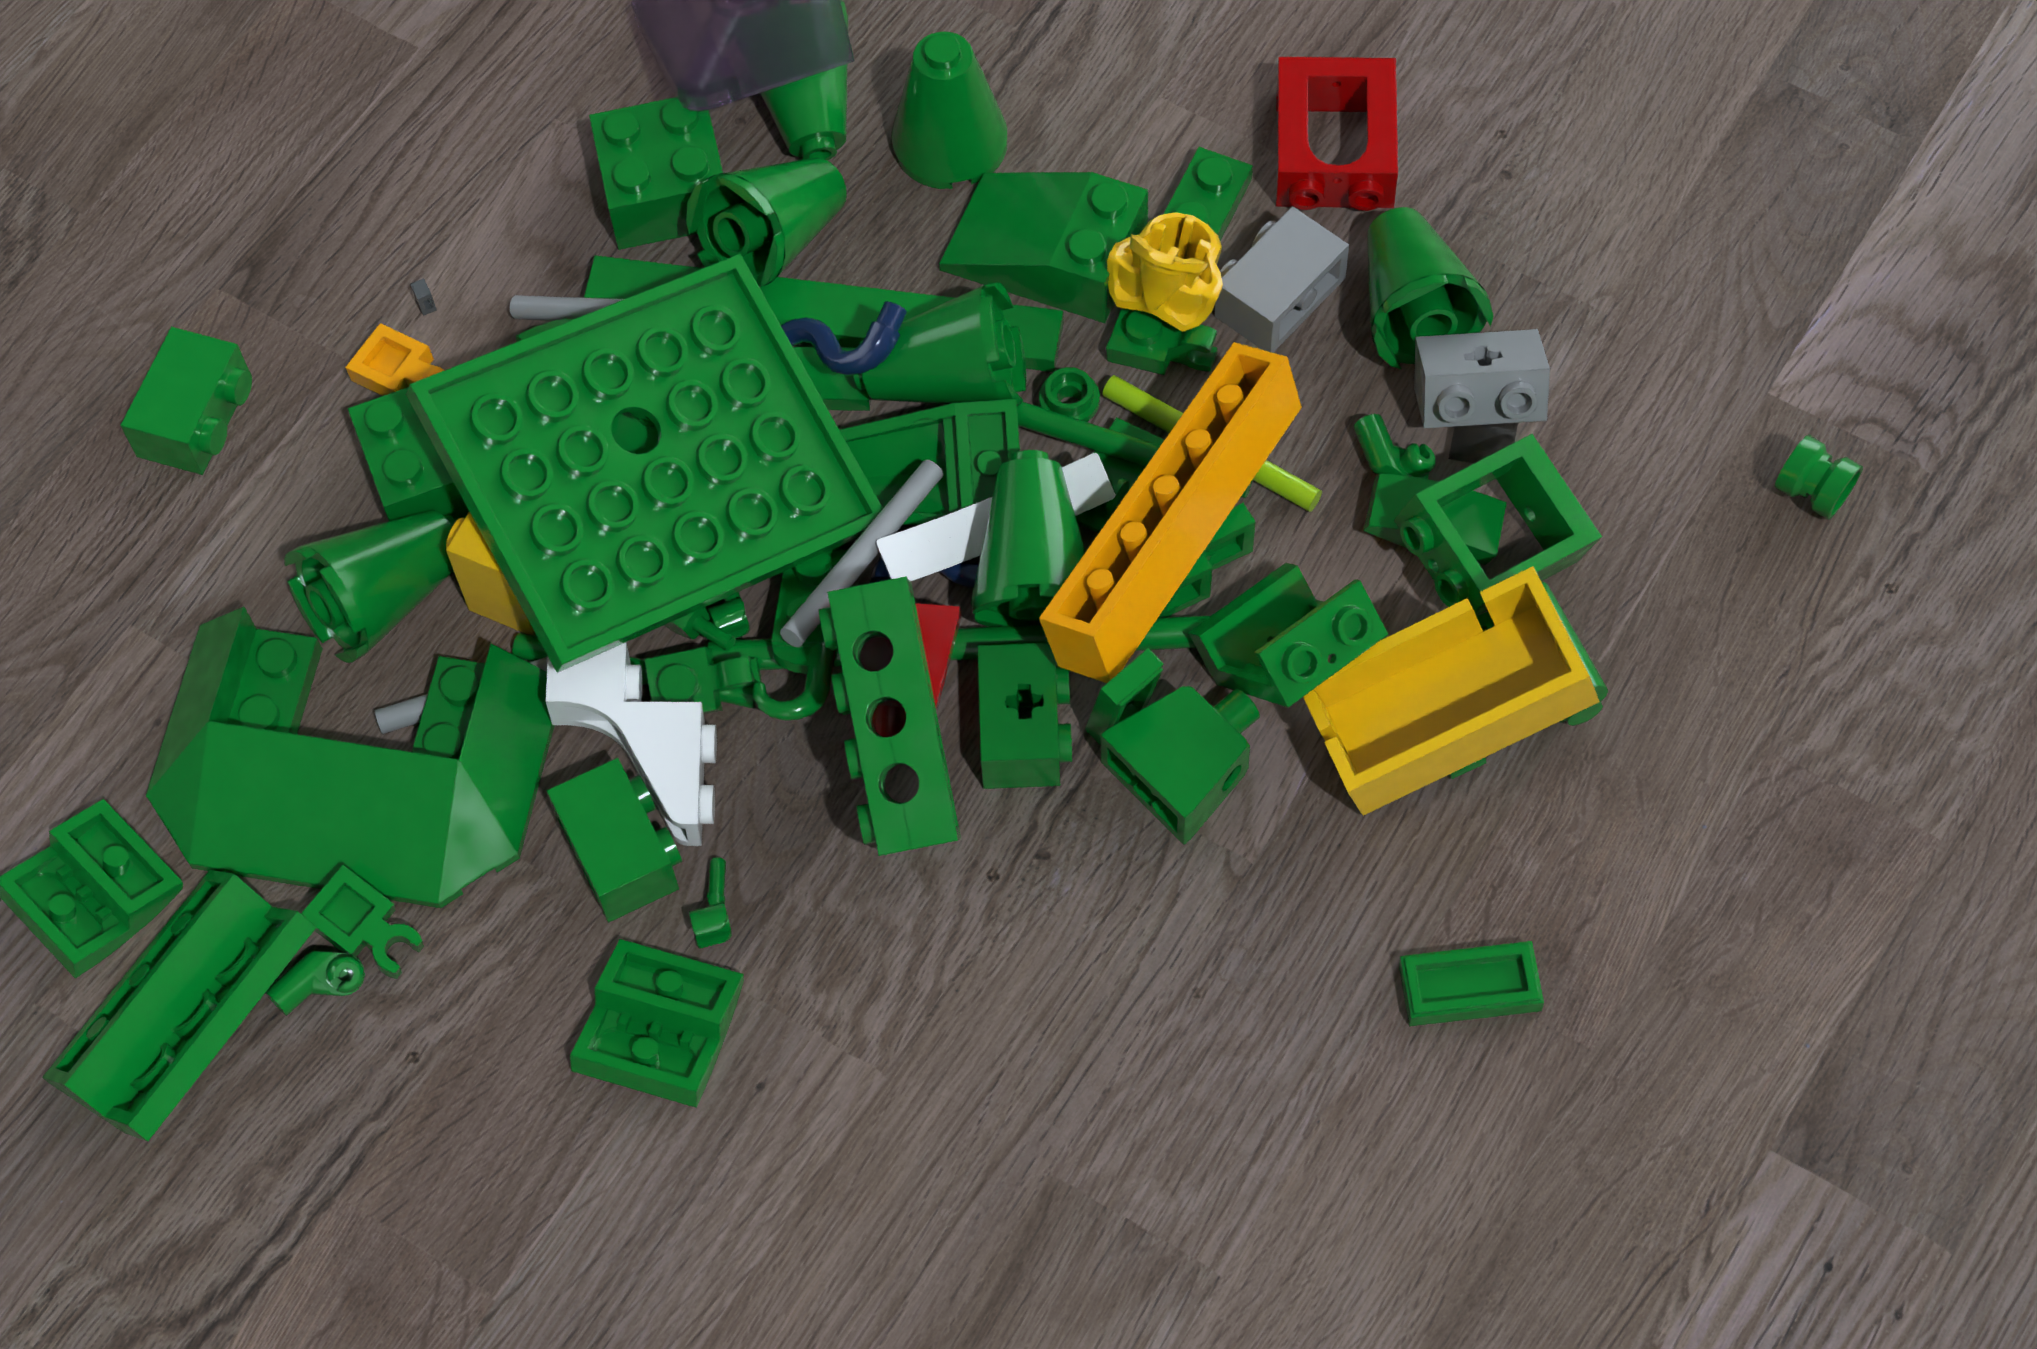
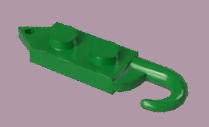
[753,547,848,721]

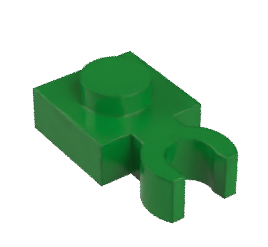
[301,865,424,979]

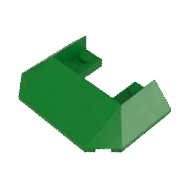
[146,606,555,908]

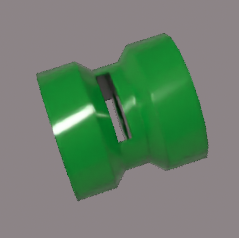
[1775,434,1863,520]

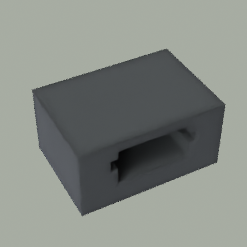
[410,278,437,316]

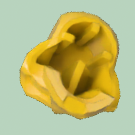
[1107,212,1223,332]

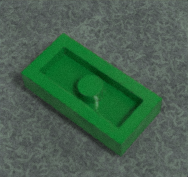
[1164,147,1253,241]

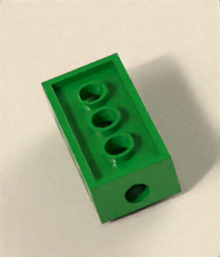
[819,576,961,856]

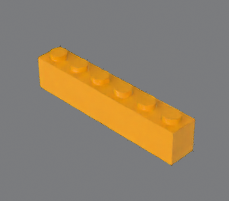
[1039,342,1302,683]

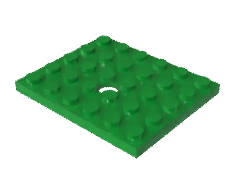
[406,254,883,673]

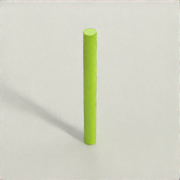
[1102,375,1322,512]

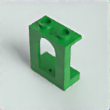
[1188,563,1388,707]

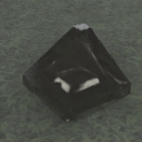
[1448,423,1518,464]

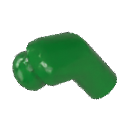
[265,951,365,1016]

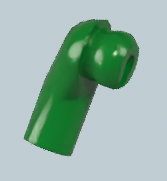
[1354,414,1436,479]

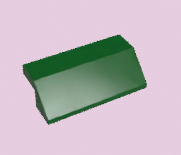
[42,870,317,1141]

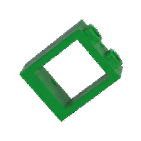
[1394,434,1602,617]

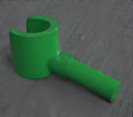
[708,592,750,638]
[689,858,732,949]

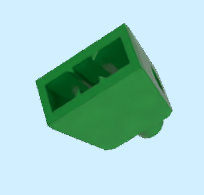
[1101,686,1260,845]

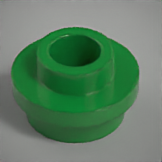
[1039,367,1100,422]

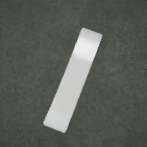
[876,453,1115,581]

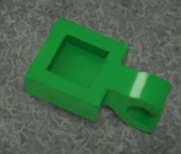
[1106,308,1218,375]
[644,647,762,714]

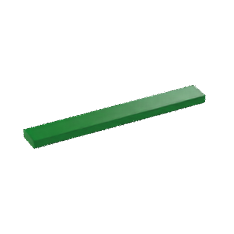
[584,255,1064,372]

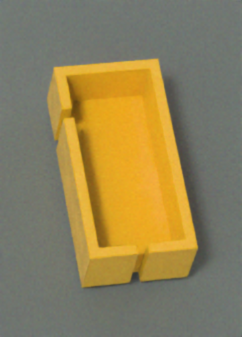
[1303,566,1600,816]

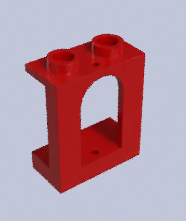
[1276,57,1398,211]

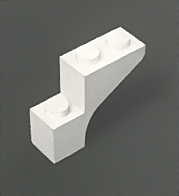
[546,643,717,846]

